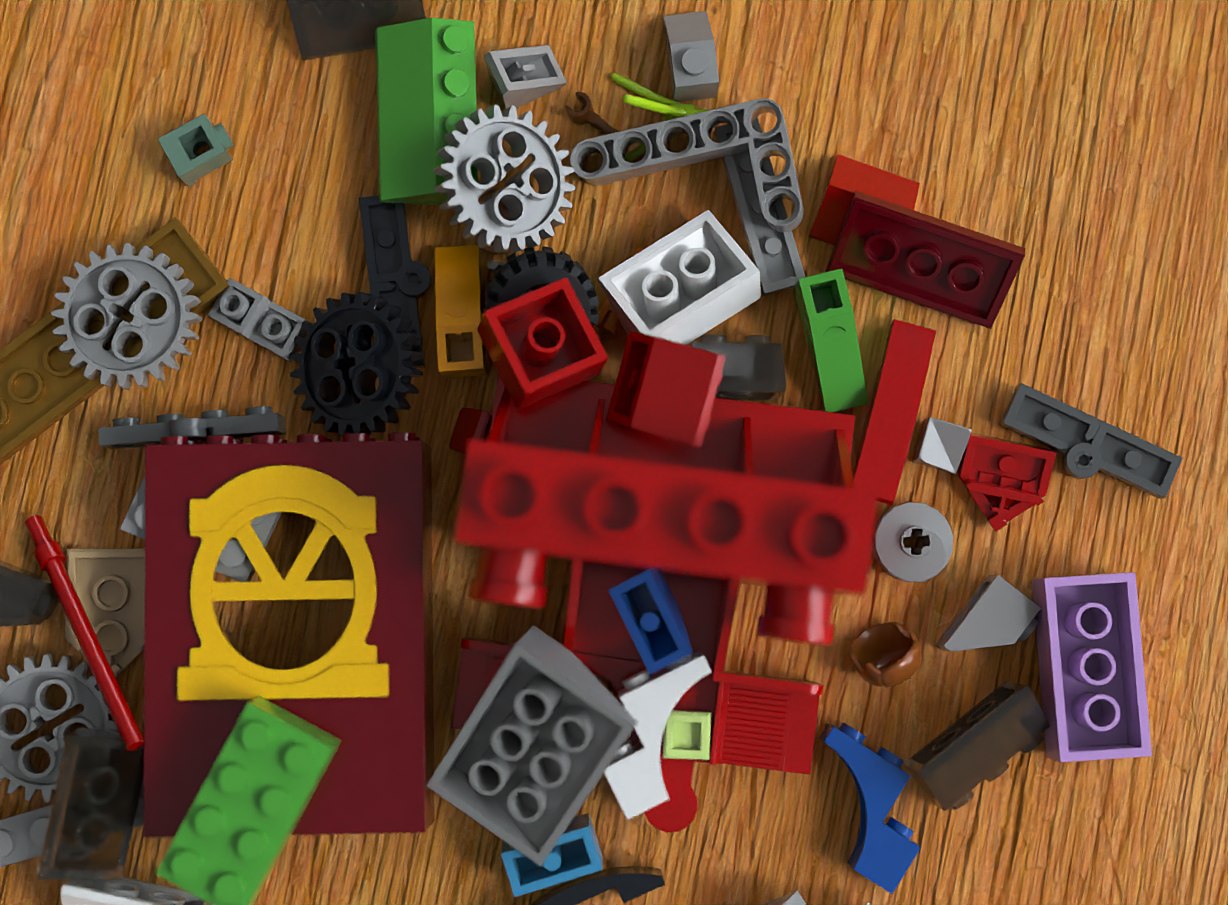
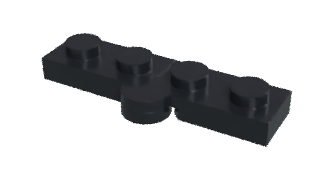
[359,195,432,368]

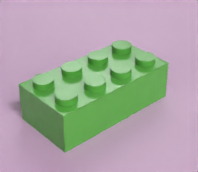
[155,696,342,905]

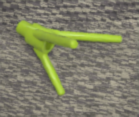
[611,73,710,162]

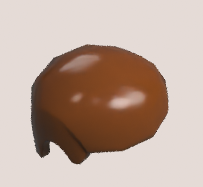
[849,622,922,687]

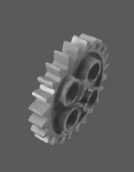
[433,105,575,253]
[51,243,202,390]
[0,654,123,802]

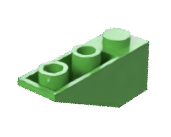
[793,269,869,413]

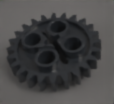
[290,292,424,436]

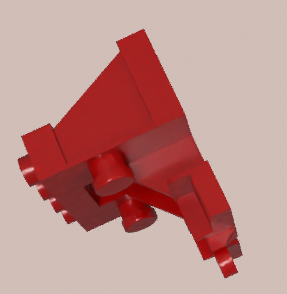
[451,373,878,833]

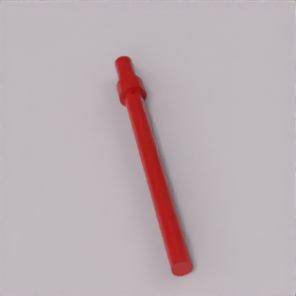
[25,515,144,751]

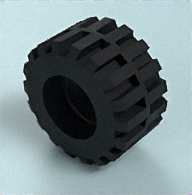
[484,246,599,326]

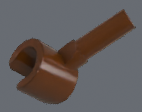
[565,92,618,135]

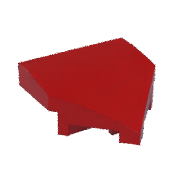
[958,433,1057,532]

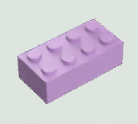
[1031,572,1152,762]

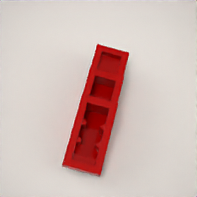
[853,319,936,505]

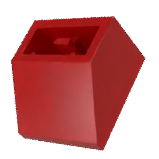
[606,330,726,447]

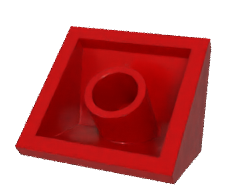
[809,154,920,246]

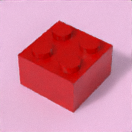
[477,277,609,410]

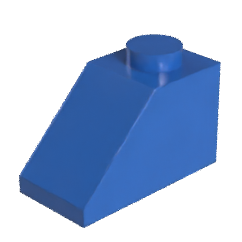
[608,568,693,674]

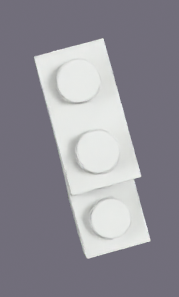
[604,651,712,820]

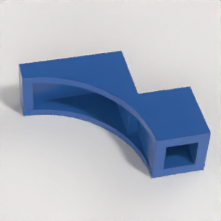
[819,722,921,894]

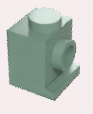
[158,113,234,187]

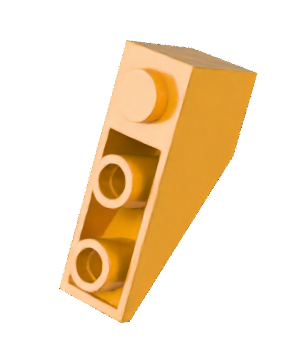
[435,245,487,378]

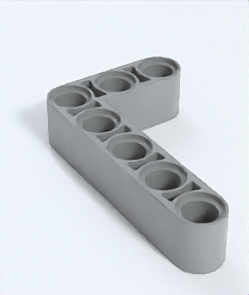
[570,98,804,232]

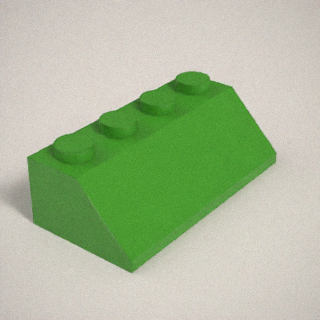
[375,18,479,206]

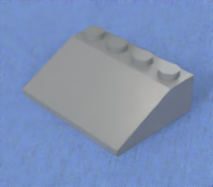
[426,625,637,866]

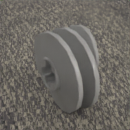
[872,502,953,582]

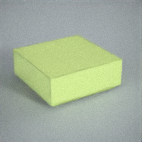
[663,710,711,760]

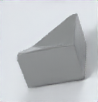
[912,417,972,474]

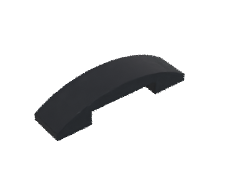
[530,866,665,905]

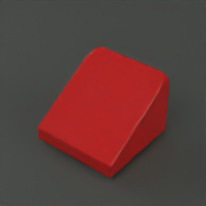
[449,407,492,454]

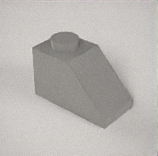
[663,11,719,102]
[935,575,1041,652]

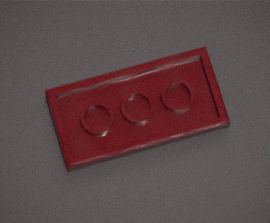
[825,191,1025,329]

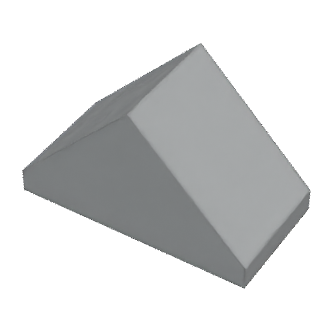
[484,45,567,109]

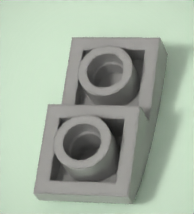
[207,278,308,362]

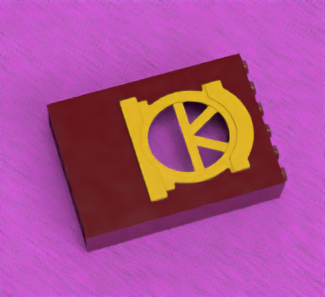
[144,433,435,838]

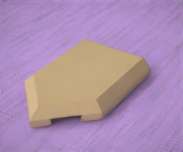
[65,549,145,678]

